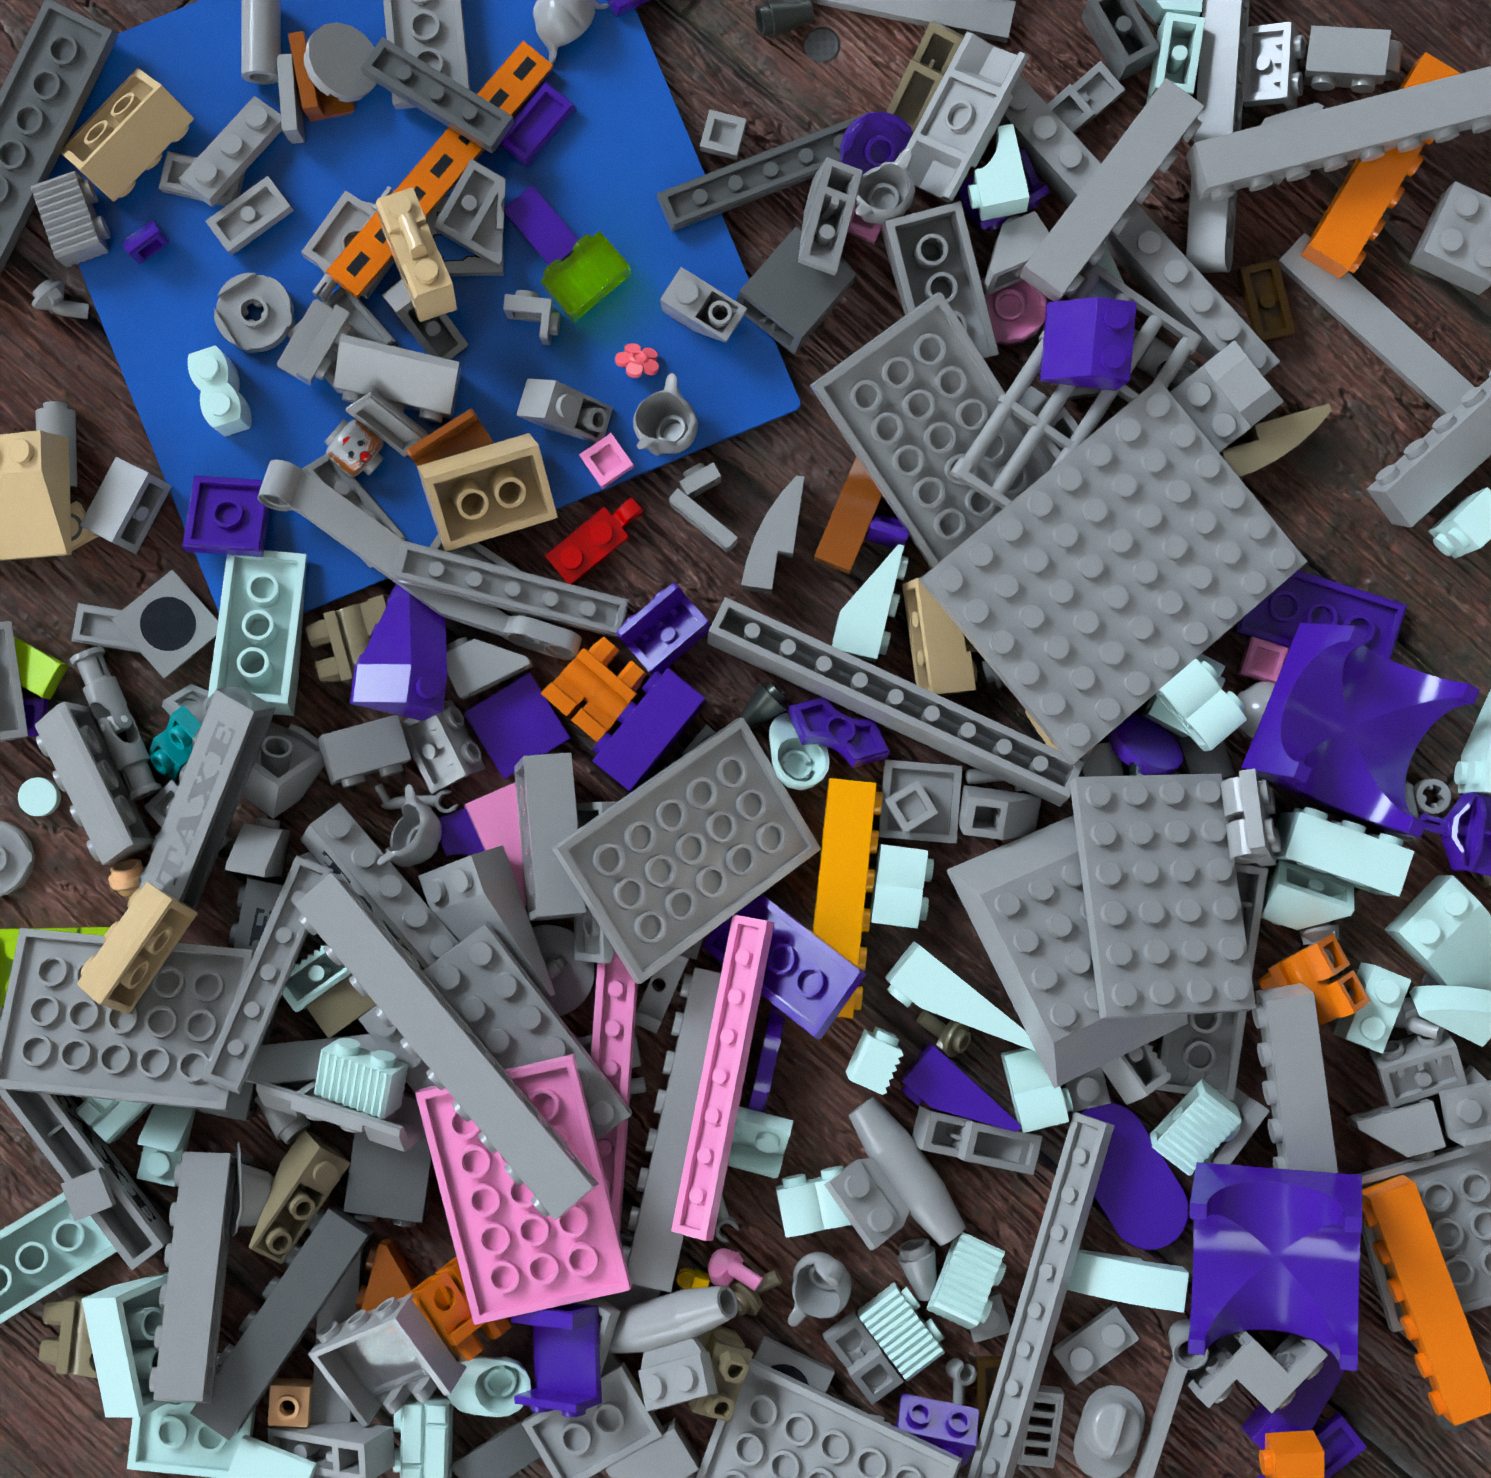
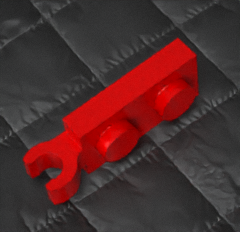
[545,497,643,585]

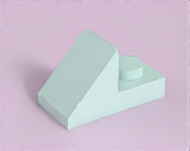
[137,1104,196,1187]

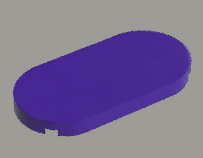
[1078,1103,1189,1250]

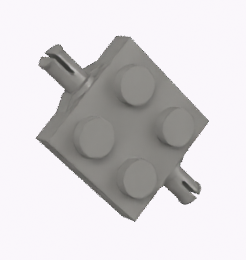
[301,186,395,302]

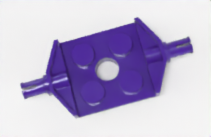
[1419,792,1491,877]

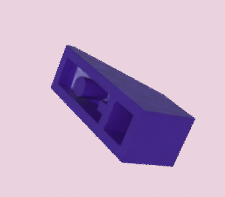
[900,1042,1022,1132]
[1241,1341,1345,1450]

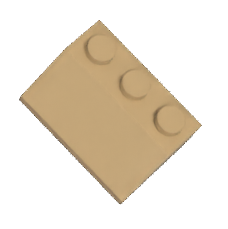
[60,68,194,202]
[417,433,558,552]
[77,882,198,1014]

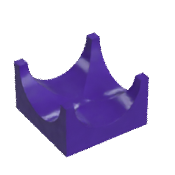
[1241,623,1480,838]
[1188,1162,1362,1371]

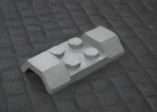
[906,31,1029,203]
[1170,340,1284,452]
[256,1080,425,1152]

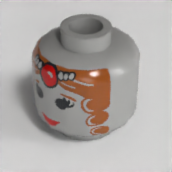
[324,419,384,477]

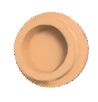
[108,859,145,899]

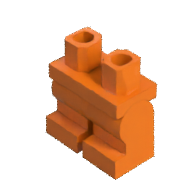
[540,637,648,743]
[1258,933,1371,1026]
[405,1256,512,1362]

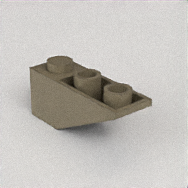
[249,1129,350,1264]

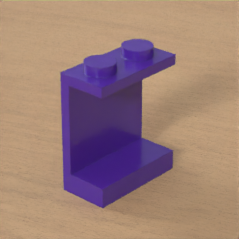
[511,1303,602,1417]

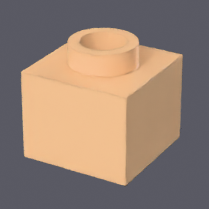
[268,1377,313,1427]

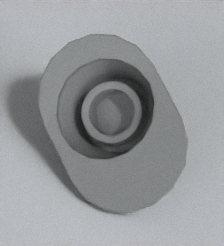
[231,1142,275,1237]
[1073,1385,1145,1478]

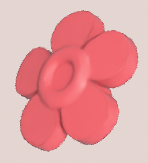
[615,343,659,378]

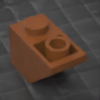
[355,1237,419,1332]

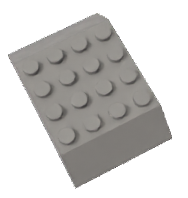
[947,815,1188,1088]

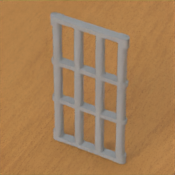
[950,263,1203,509]

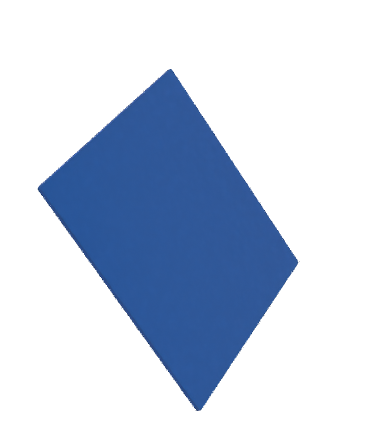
[48,0,800,614]

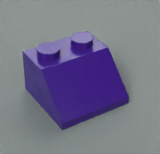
[1040,297,1137,391]

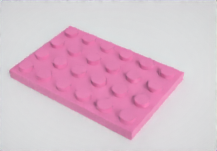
[415,1054,632,1325]

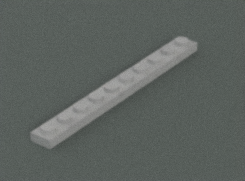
[967,1112,1115,1478]

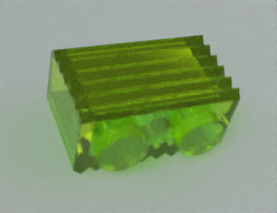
[541,231,632,323]

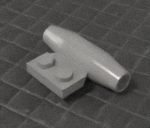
[824,1097,966,1251]
[608,1286,738,1412]

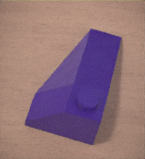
[350,584,447,721]

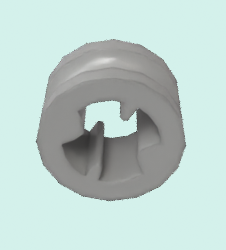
[1413,779,1451,814]

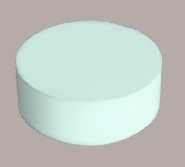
[18,777,61,816]

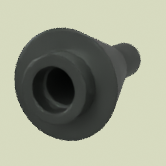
[740,681,787,729]

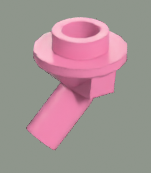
[708,1248,763,1291]

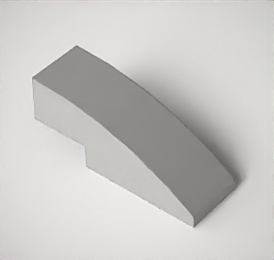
[741,475,804,594]
[912,1105,1043,1175]

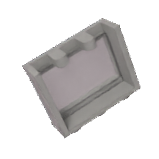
[308,1293,467,1427]

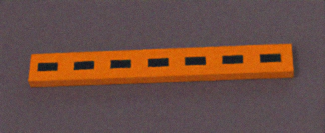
[326,41,553,300]

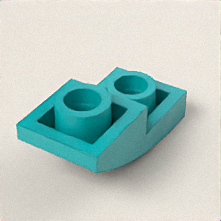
[148,705,202,781]

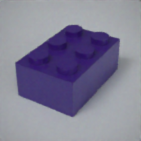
[592,668,706,792]

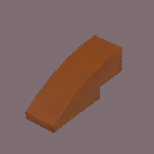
[813,456,882,575]

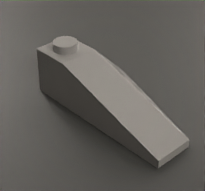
[162,684,325,819]

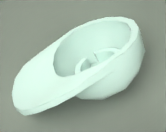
[769,713,829,790]
[447,1356,531,1417]

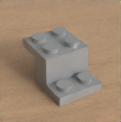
[1184,1331,1328,1413]

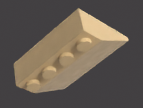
[0,430,72,561]

